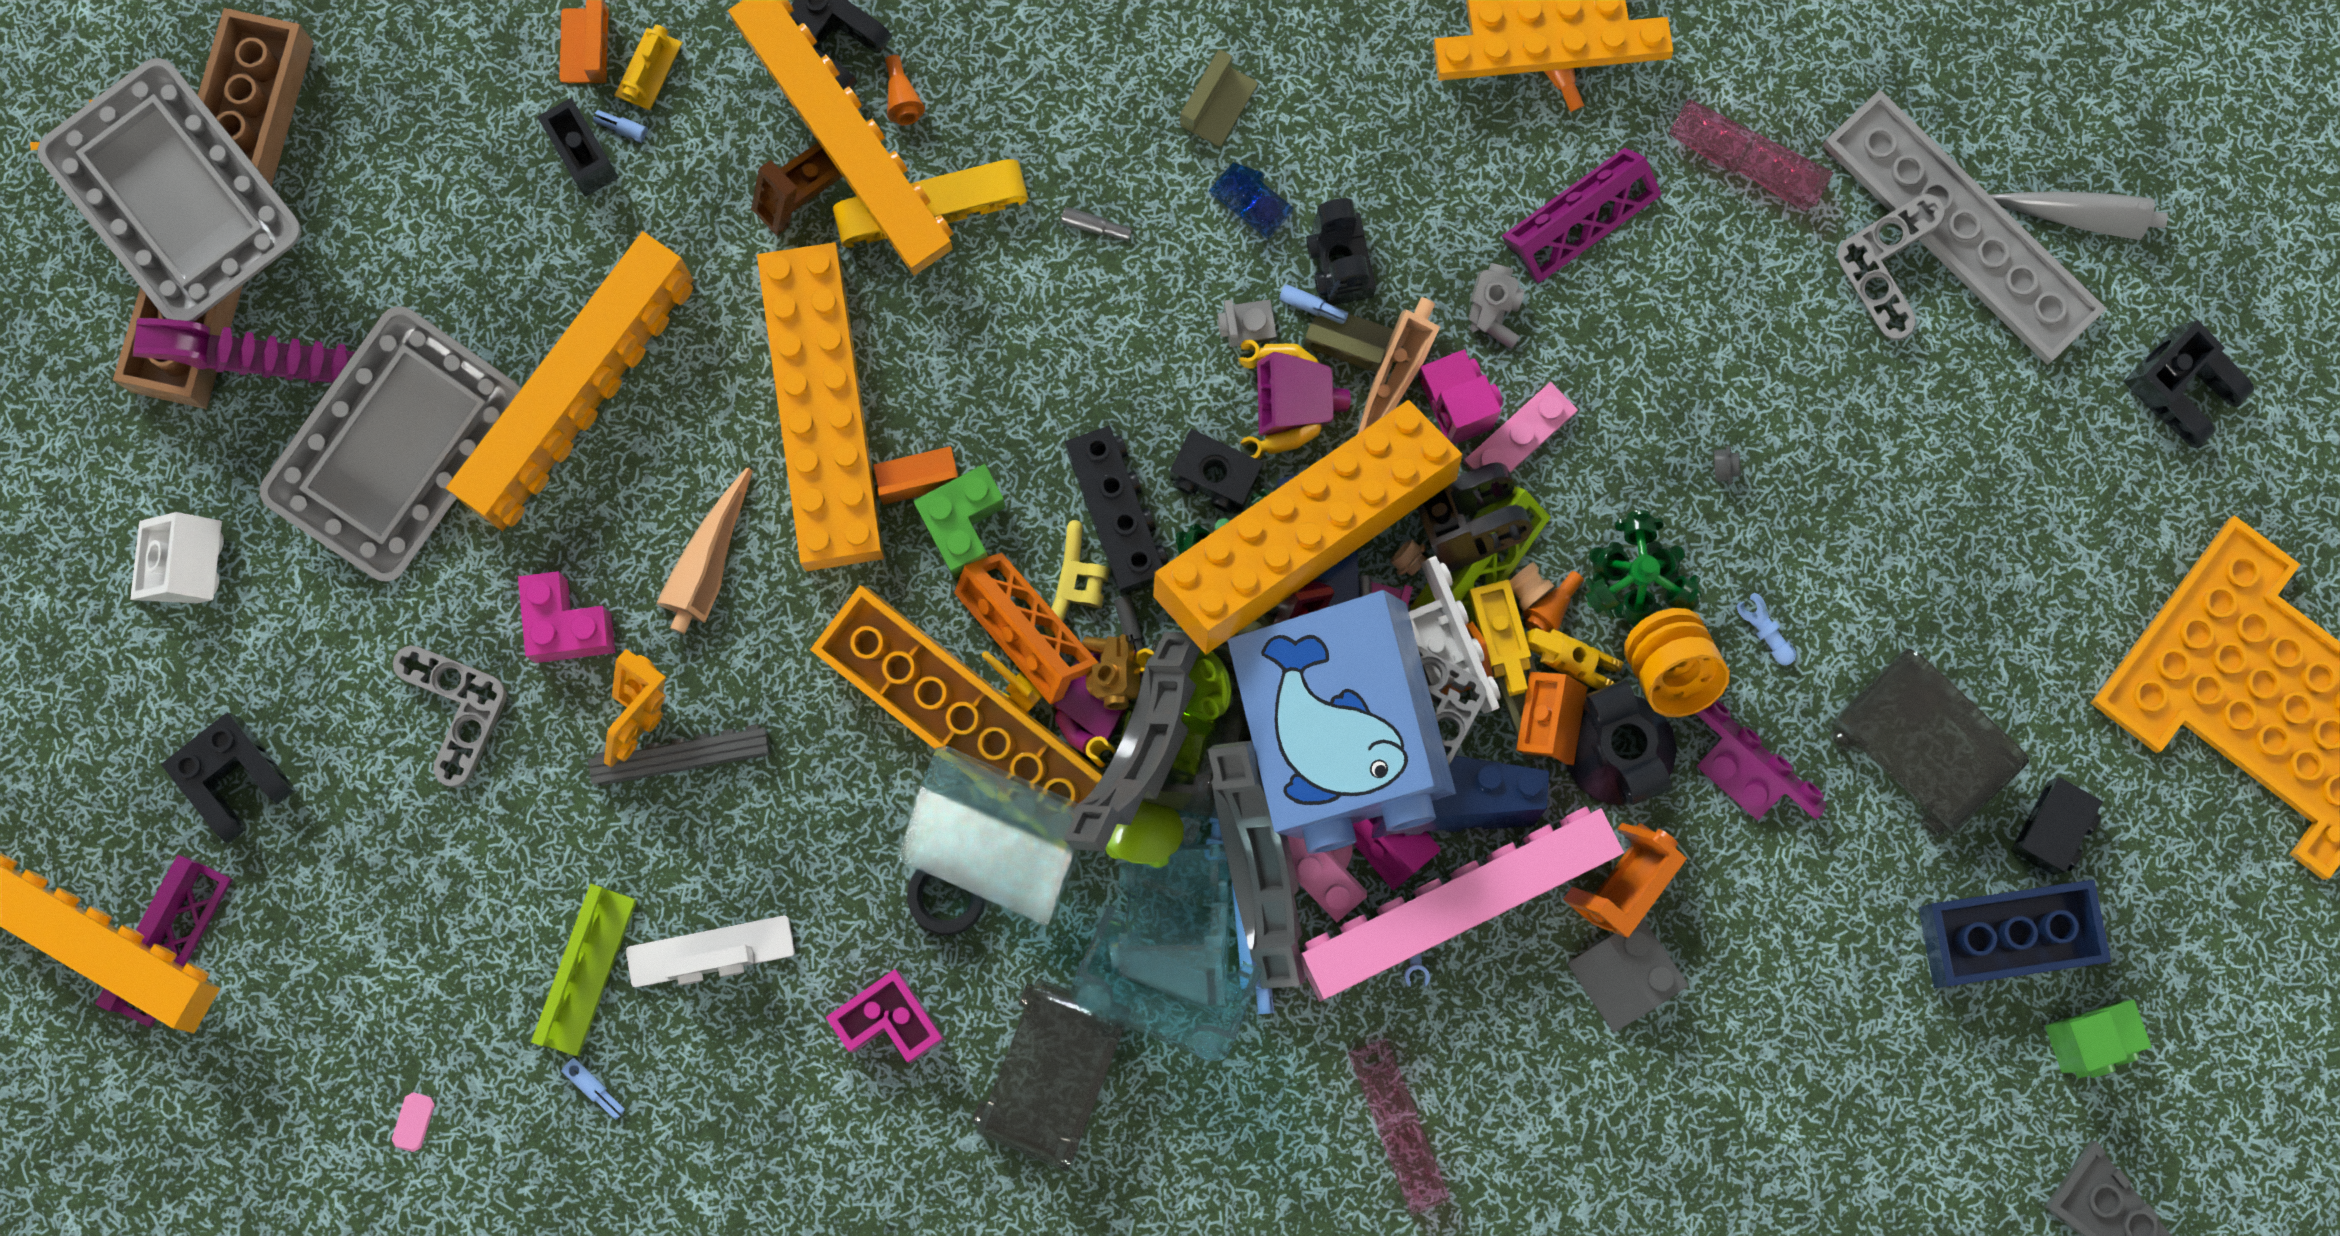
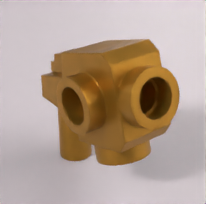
[1082,634,1140,710]

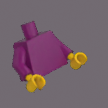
[1053,648,1154,768]

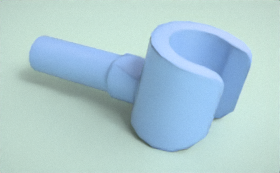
[1404,954,1430,987]

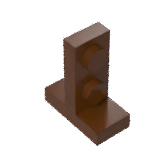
[751,142,843,236]

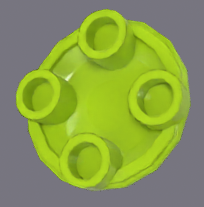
[1185,650,1232,720]
[1105,798,1184,868]

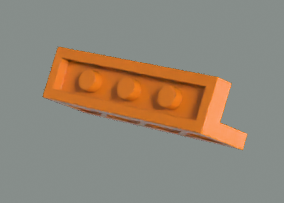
[954,552,1099,705]

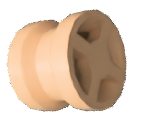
[1510,562,1555,612]

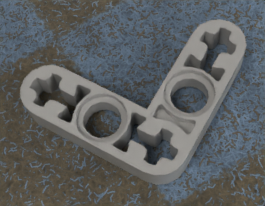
[1838,194,1945,341]
[393,645,507,788]
[1417,645,1486,765]

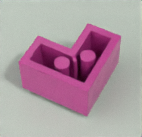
[1418,349,1503,445]
[518,571,616,663]
[826,969,946,1063]

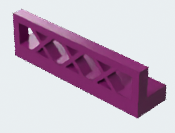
[1502,148,1662,284]
[95,855,233,1027]

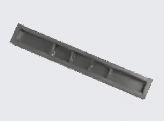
[588,724,771,786]

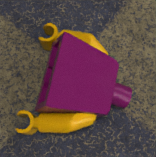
[1238,339,1351,460]

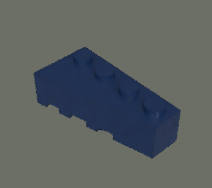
[1372,754,1549,838]

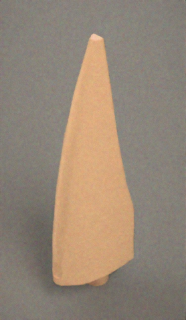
[1357,297,1440,434]
[656,468,753,635]

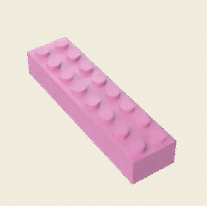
[1300,806,1624,1002]

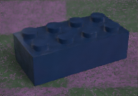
[1918,880,2111,989]

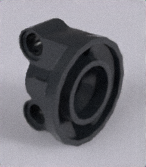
[1566,680,1677,806]

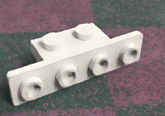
[1409,556,1500,714]
[626,916,795,987]

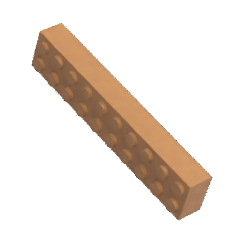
[113,8,314,409]

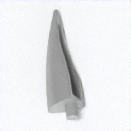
[1990,191,2168,240]

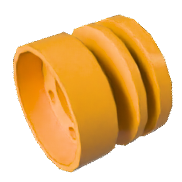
[1624,608,1730,718]

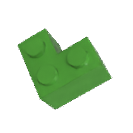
[913,464,1006,579]
[2045,999,2152,1078]

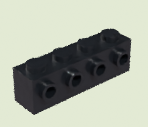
[1065,425,1169,596]

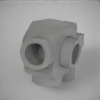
[1468,263,1524,349]

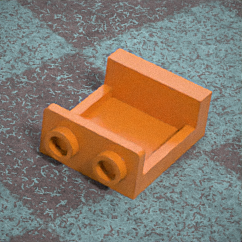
[1563,823,1687,938]

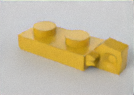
[1468,579,1531,697]

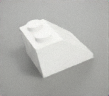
[130,512,224,603]

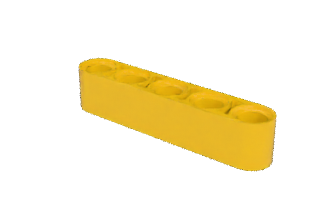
[833,159,1029,248]

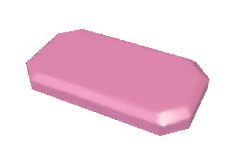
[392,1092,435,1152]

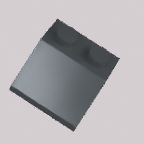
[1567,918,1689,1033]

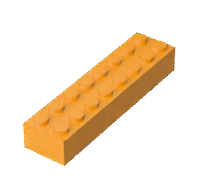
[446,231,694,532]
[757,242,885,571]
[1153,400,1463,655]
[810,585,1104,853]

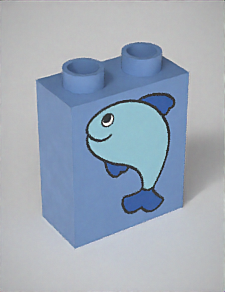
[1227,590,1456,854]

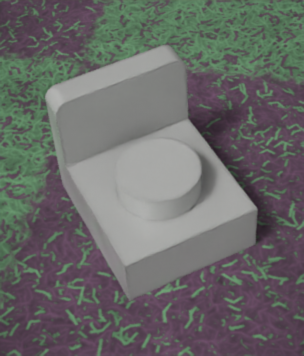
[1217,299,1277,347]

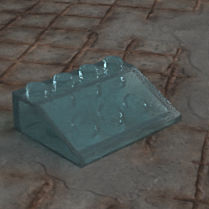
[898,746,1080,926]

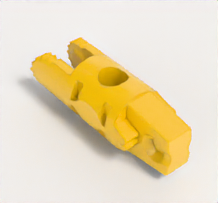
[1525,628,1624,690]

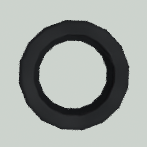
[907,856,986,936]

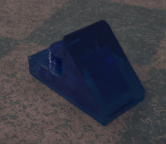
[1208,162,1294,240]

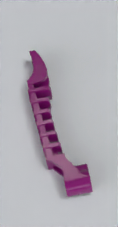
[133,318,355,385]

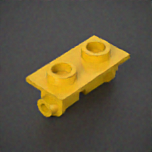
[614,25,683,111]

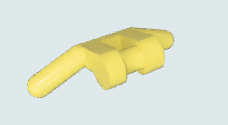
[1044,520,1111,636]

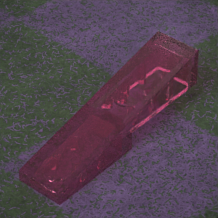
[1668,99,1834,211]
[1348,1038,1449,1216]

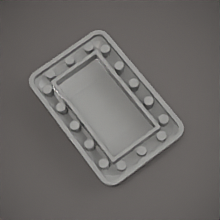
[38,58,301,322]
[260,306,521,581]

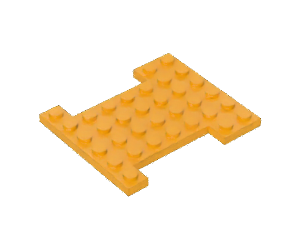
[1433,0,1674,81]
[2091,515,2340,880]

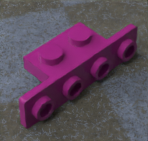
[1696,700,1827,821]

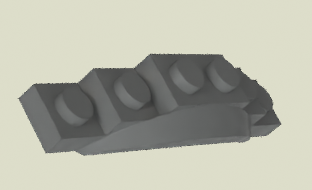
[1063,632,1201,852]
[1208,740,1306,989]

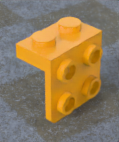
[604,649,666,768]

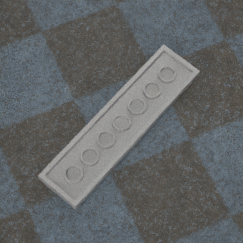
[1822,90,2107,365]

